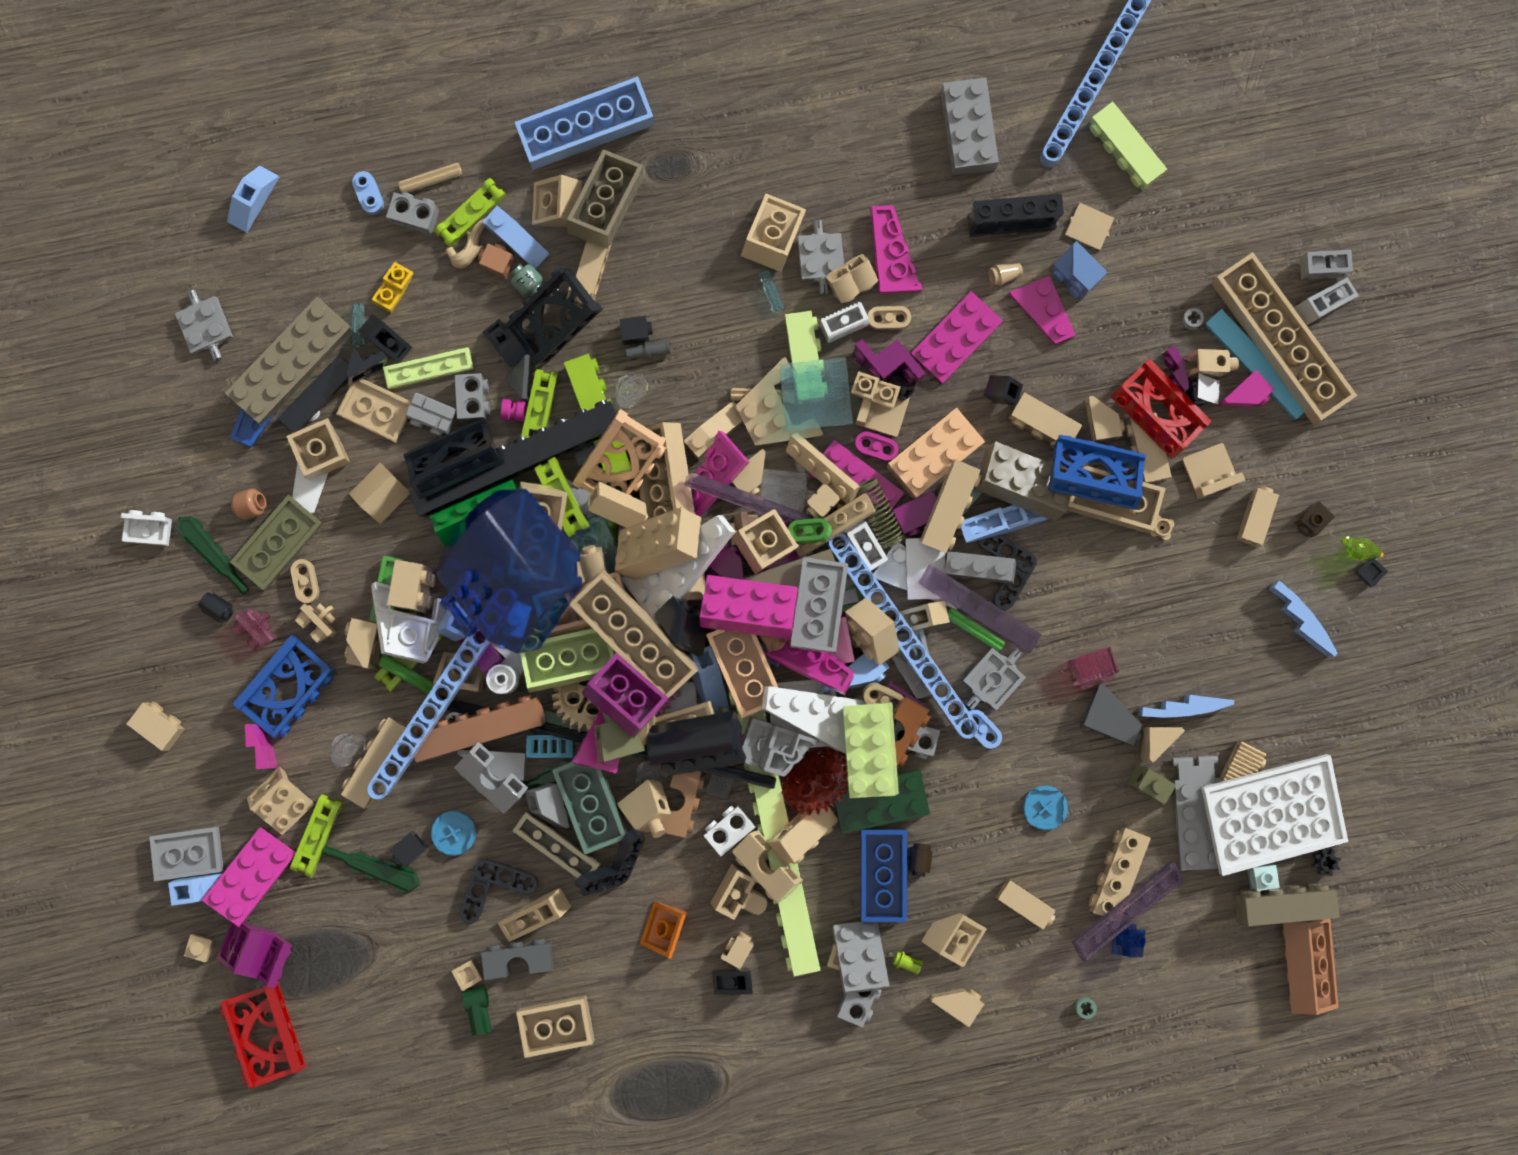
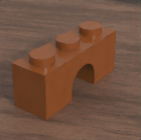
[893,696,931,768]

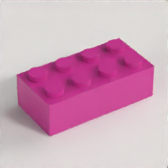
[700,575,798,639]

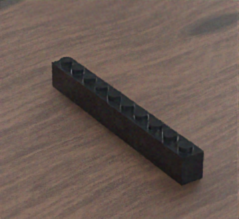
[409,400,624,517]

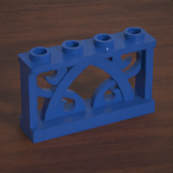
[1048,435,1146,510]
[233,635,336,739]

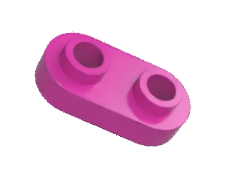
[855,431,898,462]

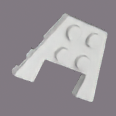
[371,582,449,663]

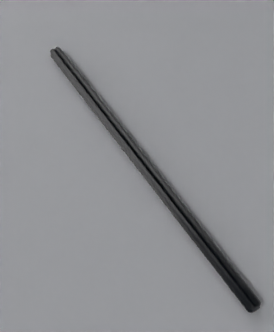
[439,696,776,789]

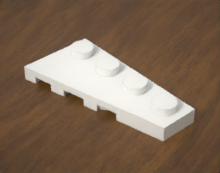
[873,543,970,610]

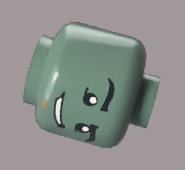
[510,264,543,297]

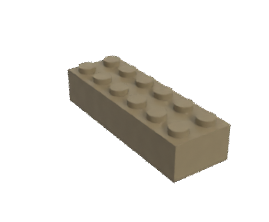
[225,297,352,427]

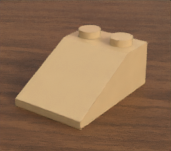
[741,194,806,272]

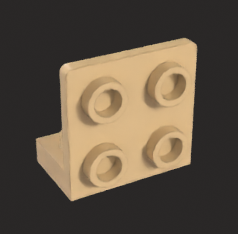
[855,397,910,437]
[1182,443,1245,499]
[247,767,314,835]

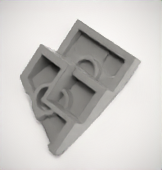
[741,716,818,777]

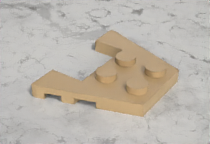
[735,357,823,445]

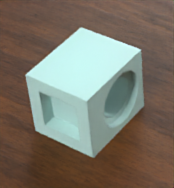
[1247,864,1280,891]

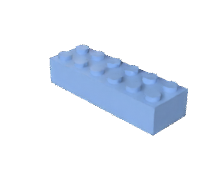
[515,77,655,170]

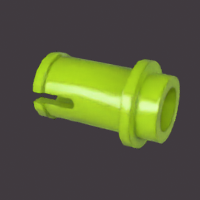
[892,951,923,975]

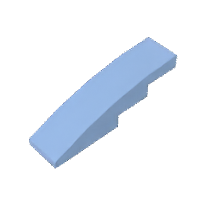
[961,505,1049,543]
[1268,581,1338,658]
[1138,695,1234,718]

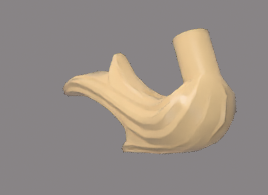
[445,218,485,269]

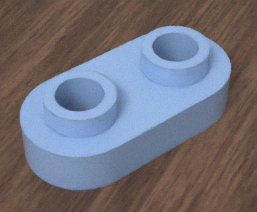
[352,171,384,215]
[964,710,1002,749]

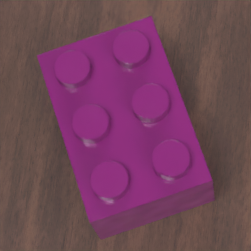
[582,653,669,738]

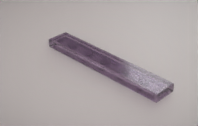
[684,472,815,524]
[917,564,1042,653]
[1072,861,1184,962]

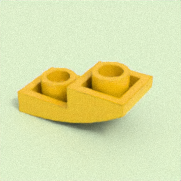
[372,262,414,313]

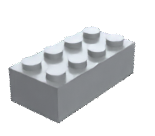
[940,78,999,176]

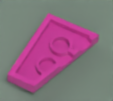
[1008,276,1075,345]

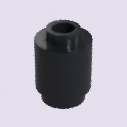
[198,592,234,623]

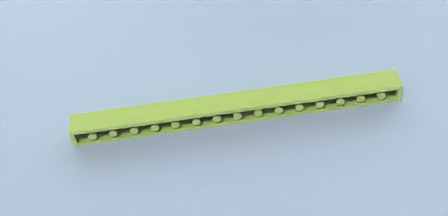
[715,629,821,976]

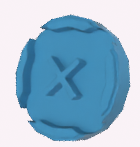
[1022,785,1068,830]
[431,811,476,856]

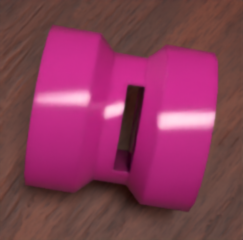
[501,399,526,422]

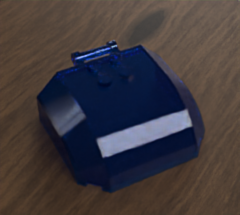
[436,489,582,654]

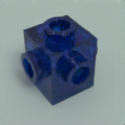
[1111,922,1146,957]

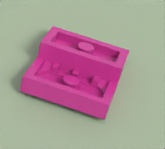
[245,724,277,769]

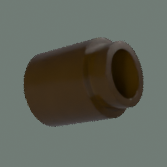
[908,843,933,877]

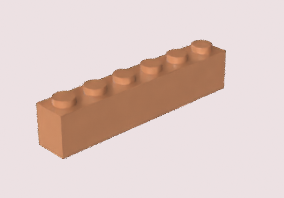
[413,694,547,762]

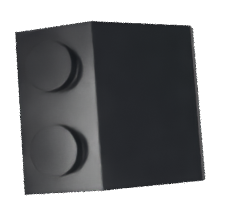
[654,596,708,657]

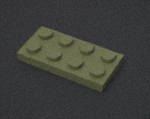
[230,494,323,591]

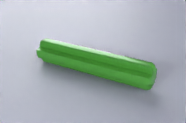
[947,608,1005,652]
[378,654,434,694]

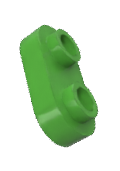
[788,518,832,544]

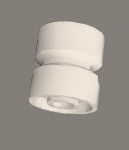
[486,664,520,694]

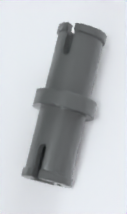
[626,340,671,360]

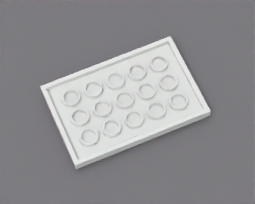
[1201,754,1348,876]

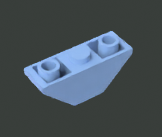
[227,166,279,233]

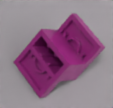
[853,339,925,387]
[216,921,291,988]

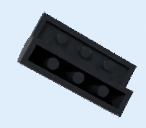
[647,711,747,777]

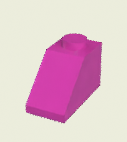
[1219,370,1274,408]

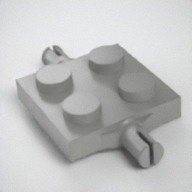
[797,220,844,295]
[175,290,233,362]
[963,647,1026,711]

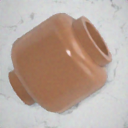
[231,489,266,520]

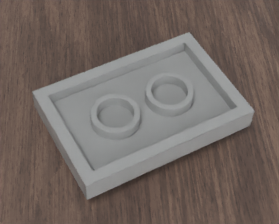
[149,827,224,881]
[832,922,889,994]

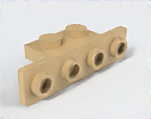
[796,493,875,557]

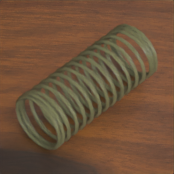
[856,478,905,549]

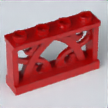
[1111,358,1212,459]
[220,981,307,1089]

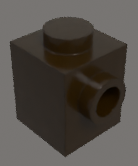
[1295,501,1335,538]

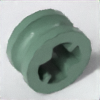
[1075,997,1097,1019]

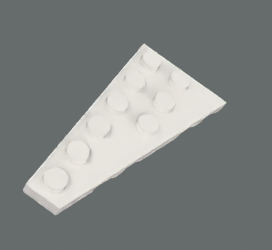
[622,515,735,627]
[761,686,867,755]

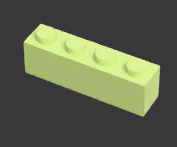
[1089,102,1167,191]
[785,311,828,404]

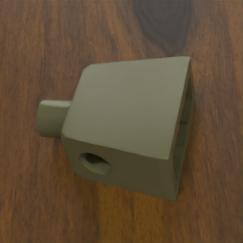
[594,712,645,763]
[1126,765,1176,806]

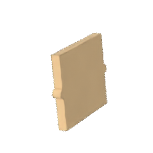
[1065,203,1114,251]

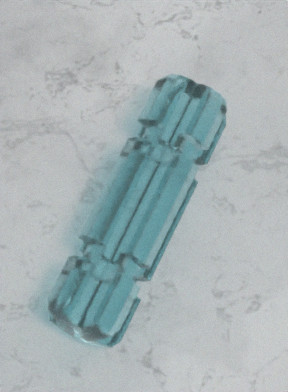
[759,270,784,313]
[352,303,365,347]

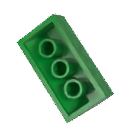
[430,478,519,547]

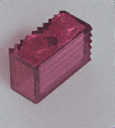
[1066,647,1119,689]

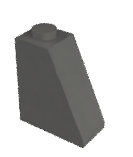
[1080,684,1143,746]

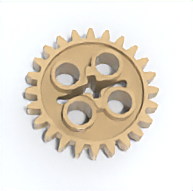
[552,679,600,733]

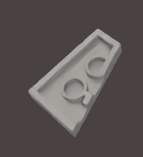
[891,629,938,699]

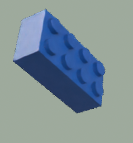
[860,829,907,922]

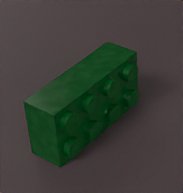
[831,770,930,834]

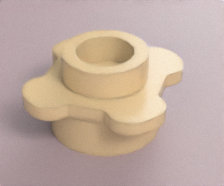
[1150,515,1174,540]

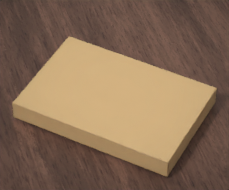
[336,379,411,443]

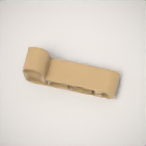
[566,241,612,311]

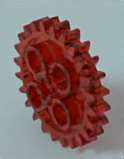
[780,747,849,816]

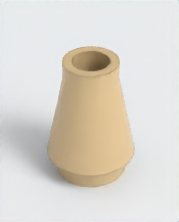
[988,263,1023,286]

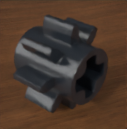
[1311,849,1341,876]

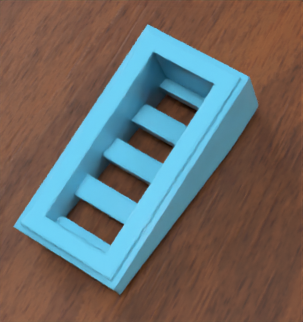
[526,735,573,758]

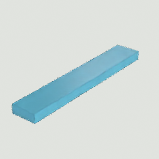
[1204,309,1304,420]

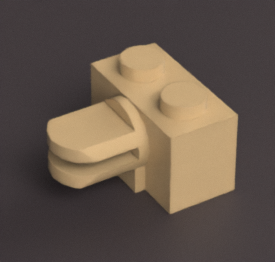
[710,864,767,920]

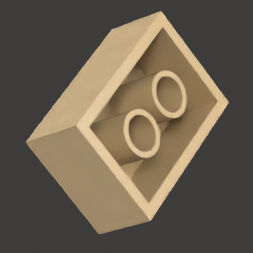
[387,560,436,614]
[516,995,595,1058]

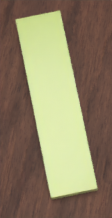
[383,347,474,389]

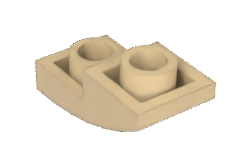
[851,371,900,409]

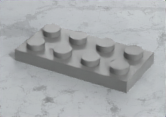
[790,557,848,654]

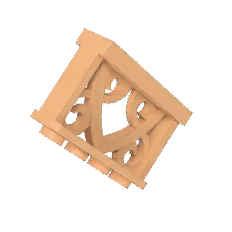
[572,409,666,496]

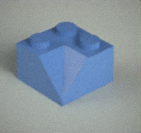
[1051,241,1108,300]

